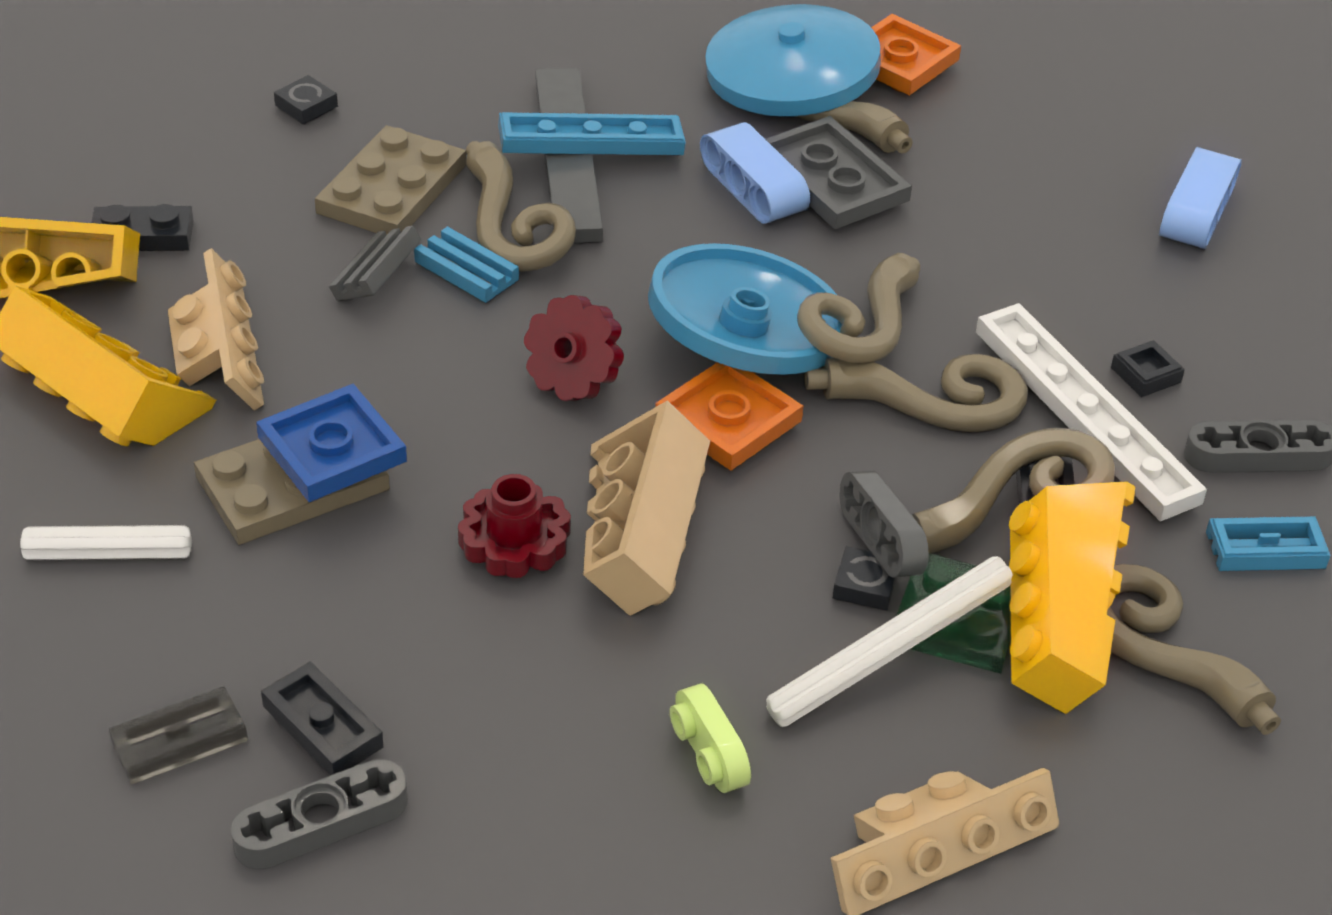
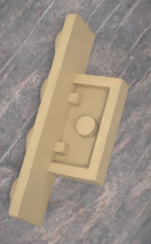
[168,248,264,410]
[831,768,1059,915]

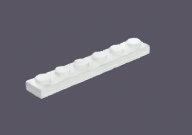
[976,303,1207,521]

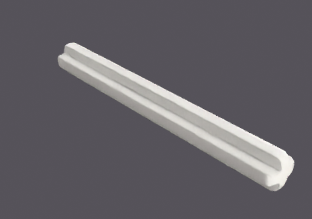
[766,556,1013,727]

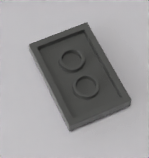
[765,116,912,229]

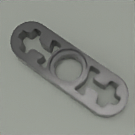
[1184,420,1332,473]
[839,471,929,577]
[231,759,408,869]

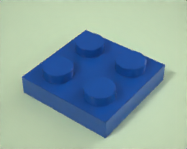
[256,383,407,502]

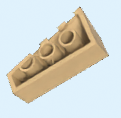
[583,400,710,616]

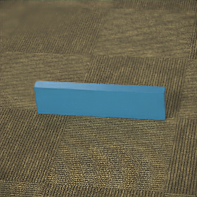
[498,112,686,155]

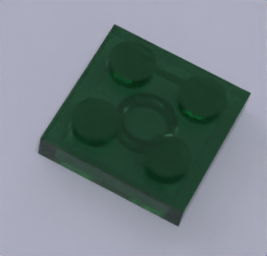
[896,553,1011,674]

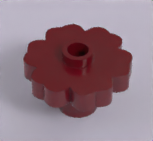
[524,295,624,401]
[458,474,571,578]

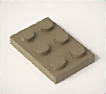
[315,125,467,234]
[194,439,390,545]

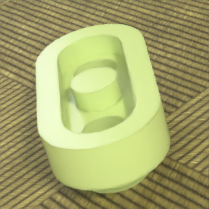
[670,683,751,793]

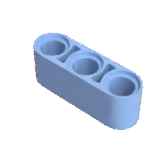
[700,122,810,224]
[1159,147,1242,249]

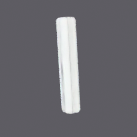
[20,525,192,560]

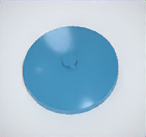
[705,4,881,116]
[648,243,842,375]

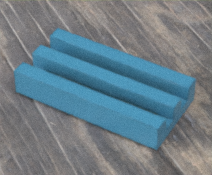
[414,226,519,303]
[1206,516,1331,571]

